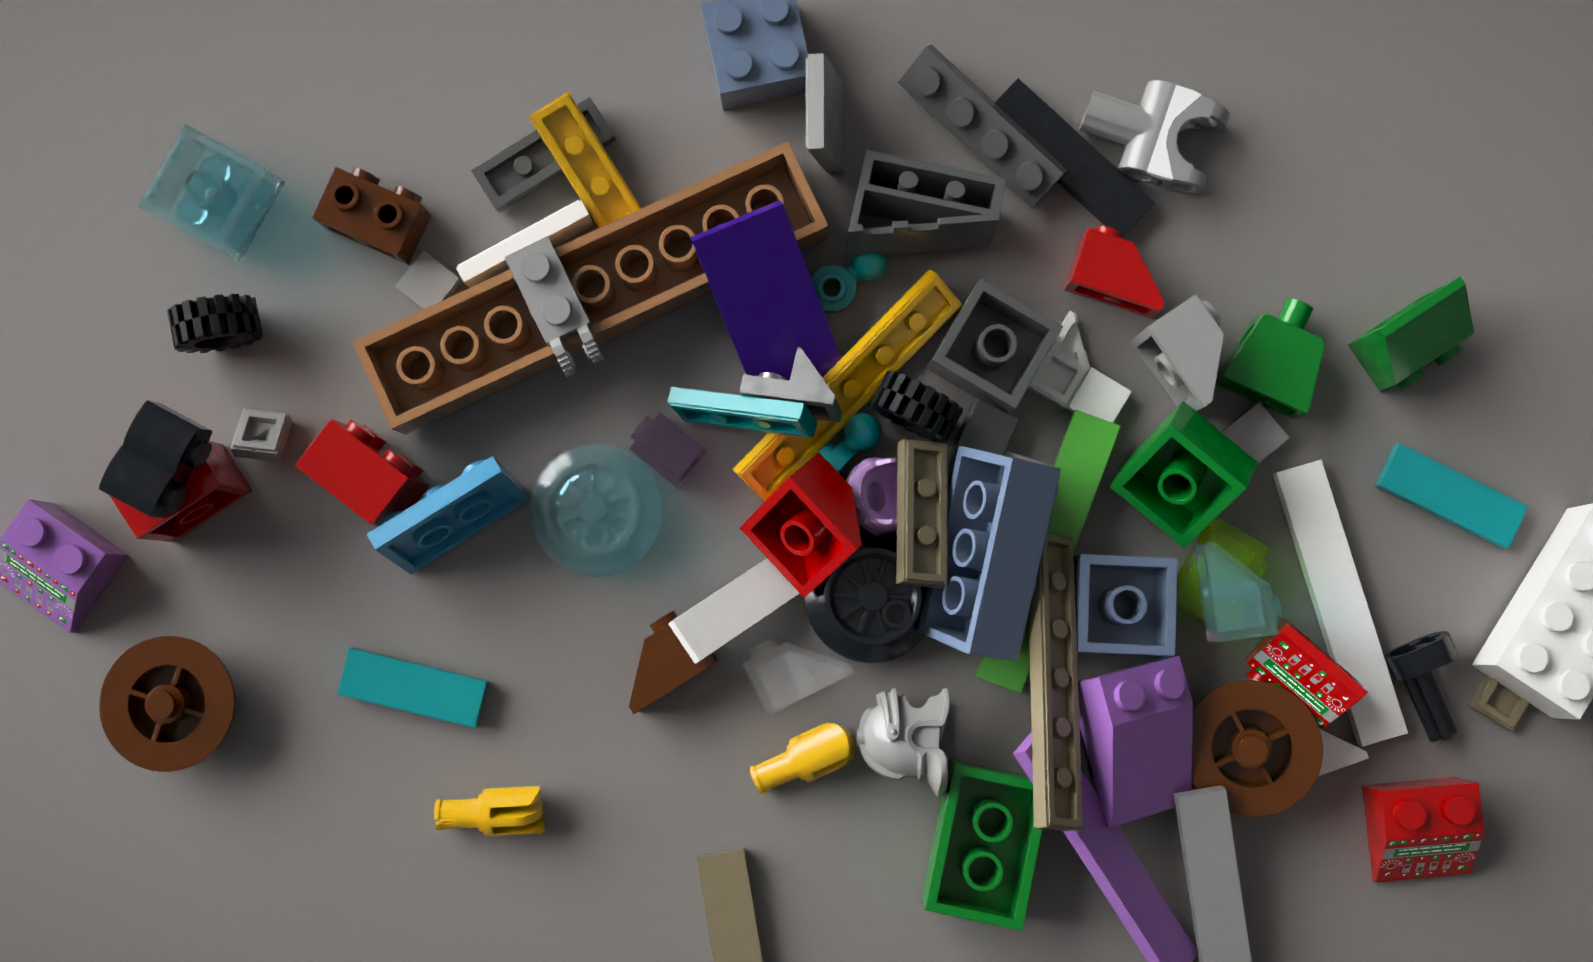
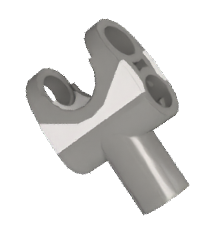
[1079,80,1230,194]

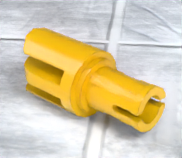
[750,723,857,794]
[434,785,545,837]

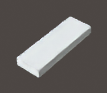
[456,200,594,288]
[668,558,800,664]

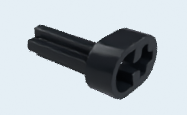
[1385,631,1458,743]

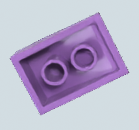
[1078,656,1193,828]

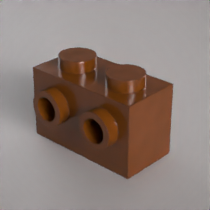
[312,167,431,265]

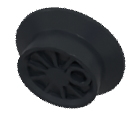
[805,530,927,663]

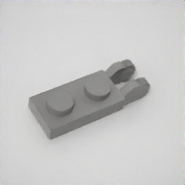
[504,236,604,377]

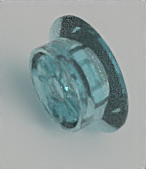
[531,444,663,576]

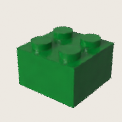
[1110,401,1258,548]

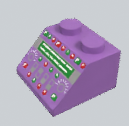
[0,499,129,633]

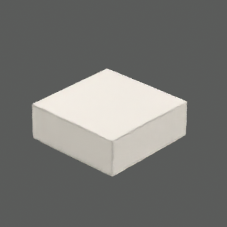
[1066,367,1132,423]

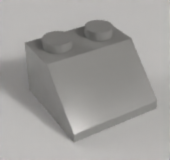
[1129,294,1224,411]

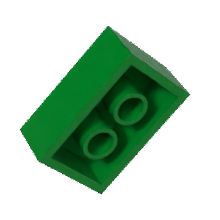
[921,759,1042,931]

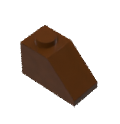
[629,610,718,714]

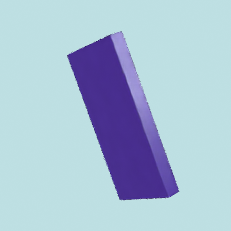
[690,200,841,380]

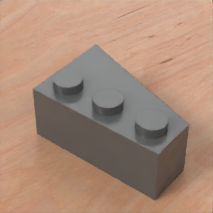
[844,149,1006,259]

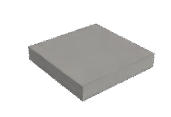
[806,53,844,174]

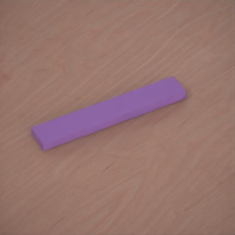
[1013,732,1198,962]

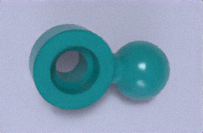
[811,253,887,313]
[818,413,882,473]

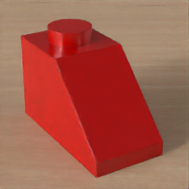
[1064,226,1165,319]

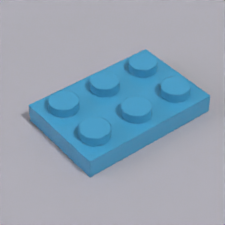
[367,456,531,574]

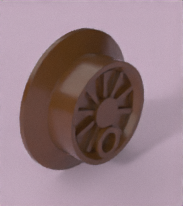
[99,636,236,772]
[1192,680,1323,817]

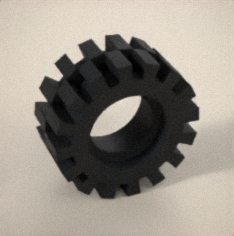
[167,294,263,353]
[870,371,963,444]

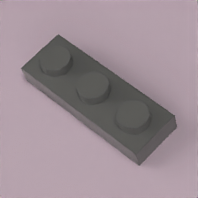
[471,97,616,213]

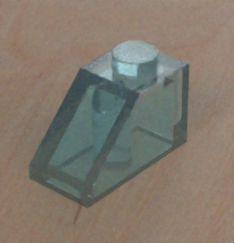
[1193,542,1282,642]

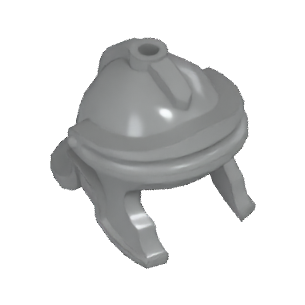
[857,687,950,798]

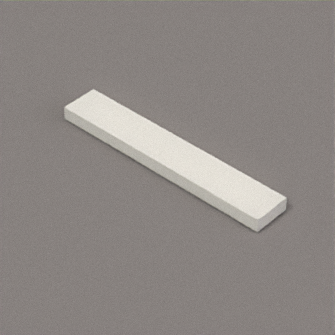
[1272,459,1408,747]

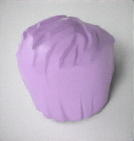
[846,457,897,537]

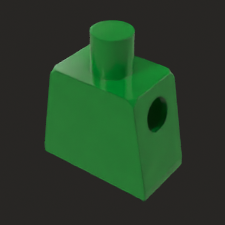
[1216,298,1325,419]

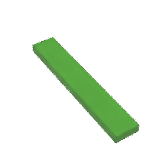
[975,410,1121,694]

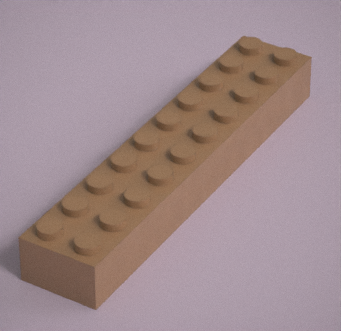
[352,141,828,435]

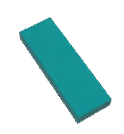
[667,387,818,438]
[1374,443,1528,549]
[337,647,490,728]

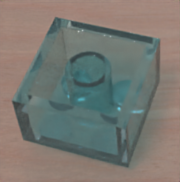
[138,124,286,263]

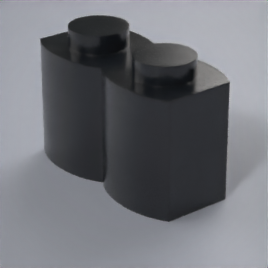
[99,400,212,518]

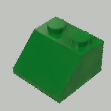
[1348,277,1474,391]

